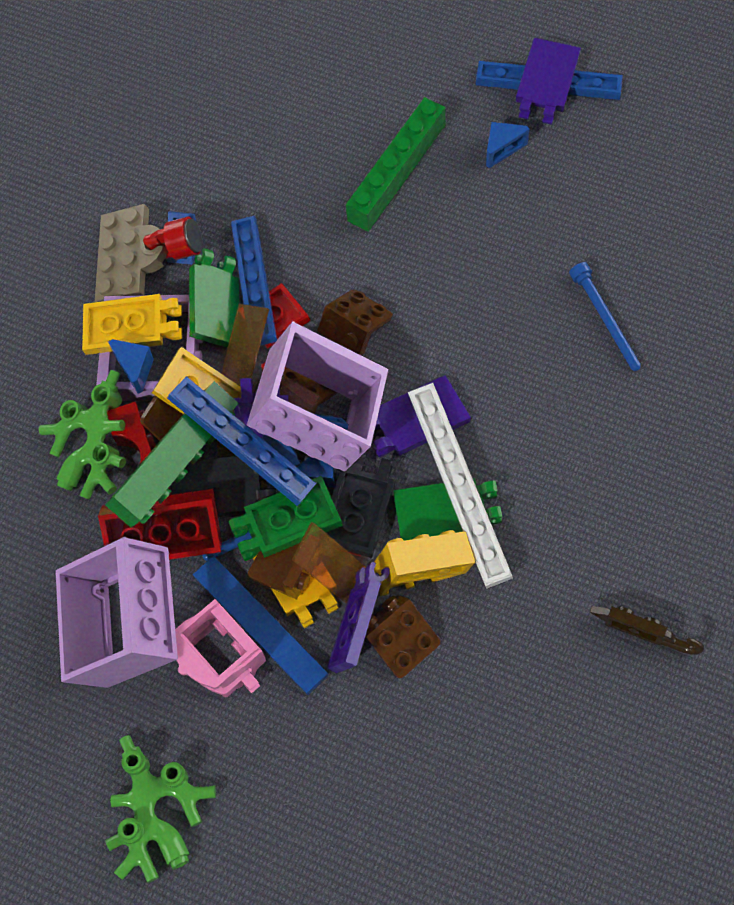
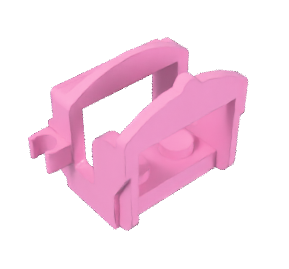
[175,599,266,697]

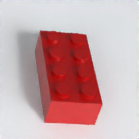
[98,489,222,560]

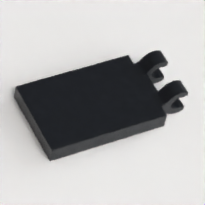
[318,453,395,558]
[172,456,277,513]

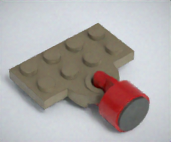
[95,204,203,302]

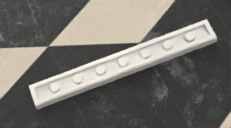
[408,383,513,589]

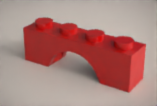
[107,401,172,495]

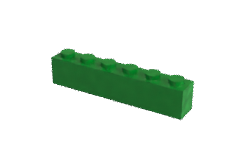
[346,97,446,232]
[105,381,239,528]

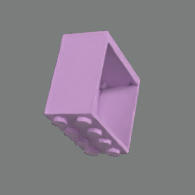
[247,321,388,472]
[56,537,178,688]

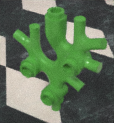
[39,370,126,500]
[105,735,216,883]

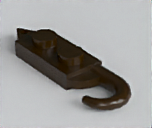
[590,606,704,655]

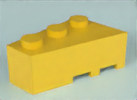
[374,530,475,597]

